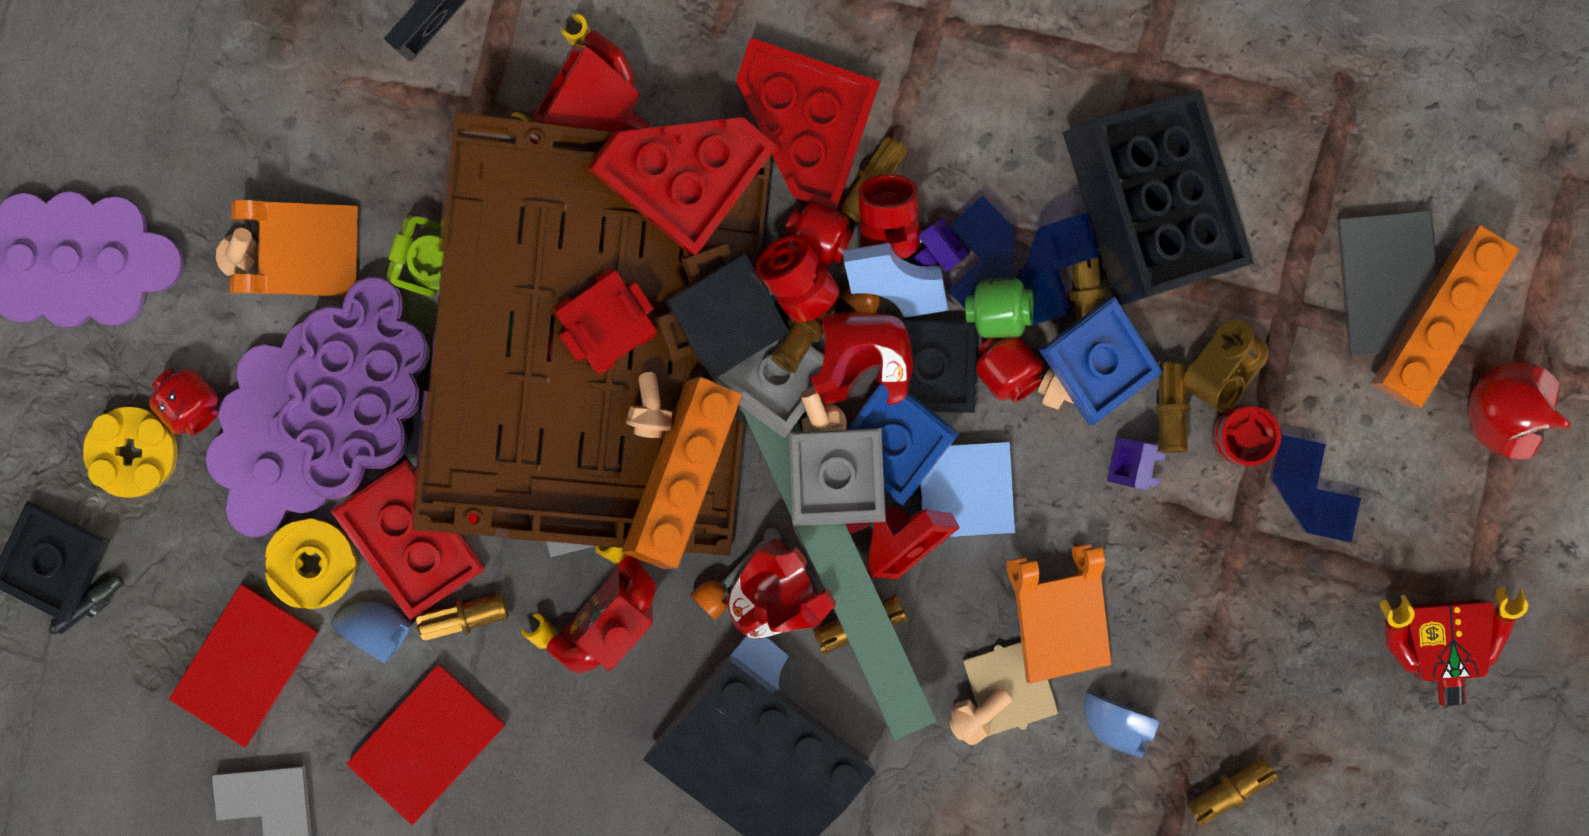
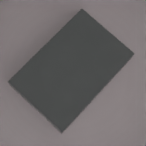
[1337,211,1437,356]

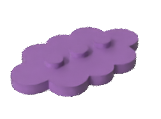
[0,191,185,328]
[277,276,430,499]
[206,322,328,537]

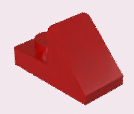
[867,507,960,580]

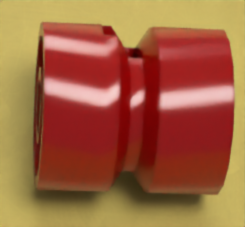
[858,174,920,259]
[756,235,839,323]
[1212,406,1281,466]

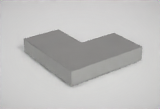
[212,765,312,836]

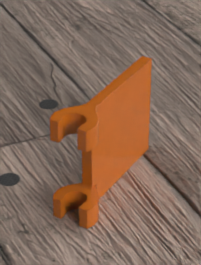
[229,200,358,296]
[1006,543,1112,683]

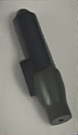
[49,573,125,634]

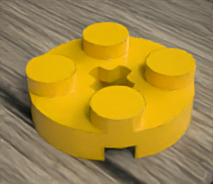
[83,407,178,498]
[265,518,359,609]

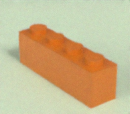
[1370,225,1520,408]
[621,377,742,569]

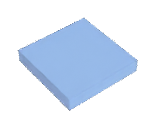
[920,442,1015,537]

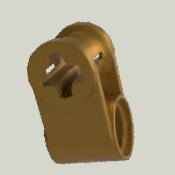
[1183,319,1269,413]

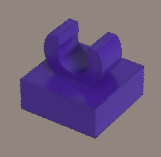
[912,218,970,272]
[1107,437,1166,491]

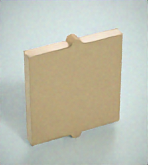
[963,642,1059,736]

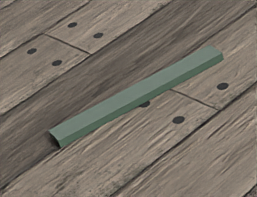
[741,407,937,741]

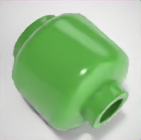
[965,278,1034,338]

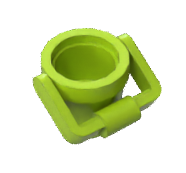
[386,215,443,298]

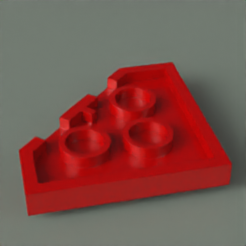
[736,37,880,210]
[586,117,777,255]

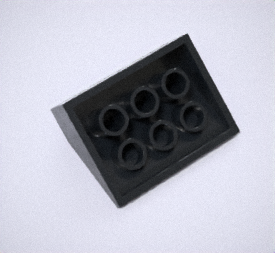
[1063,90,1254,305]
[643,651,876,836]

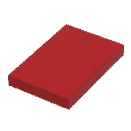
[331,457,485,620]
[168,584,320,748]
[346,663,506,825]

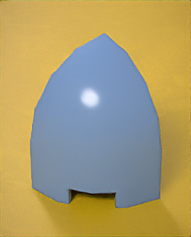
[331,600,415,664]
[1084,692,1160,758]

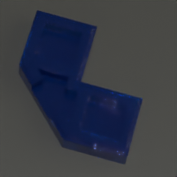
[948,196,1014,310]
[1016,213,1100,327]
[1269,435,1361,543]

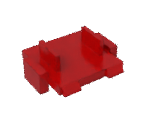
[553,268,657,376]

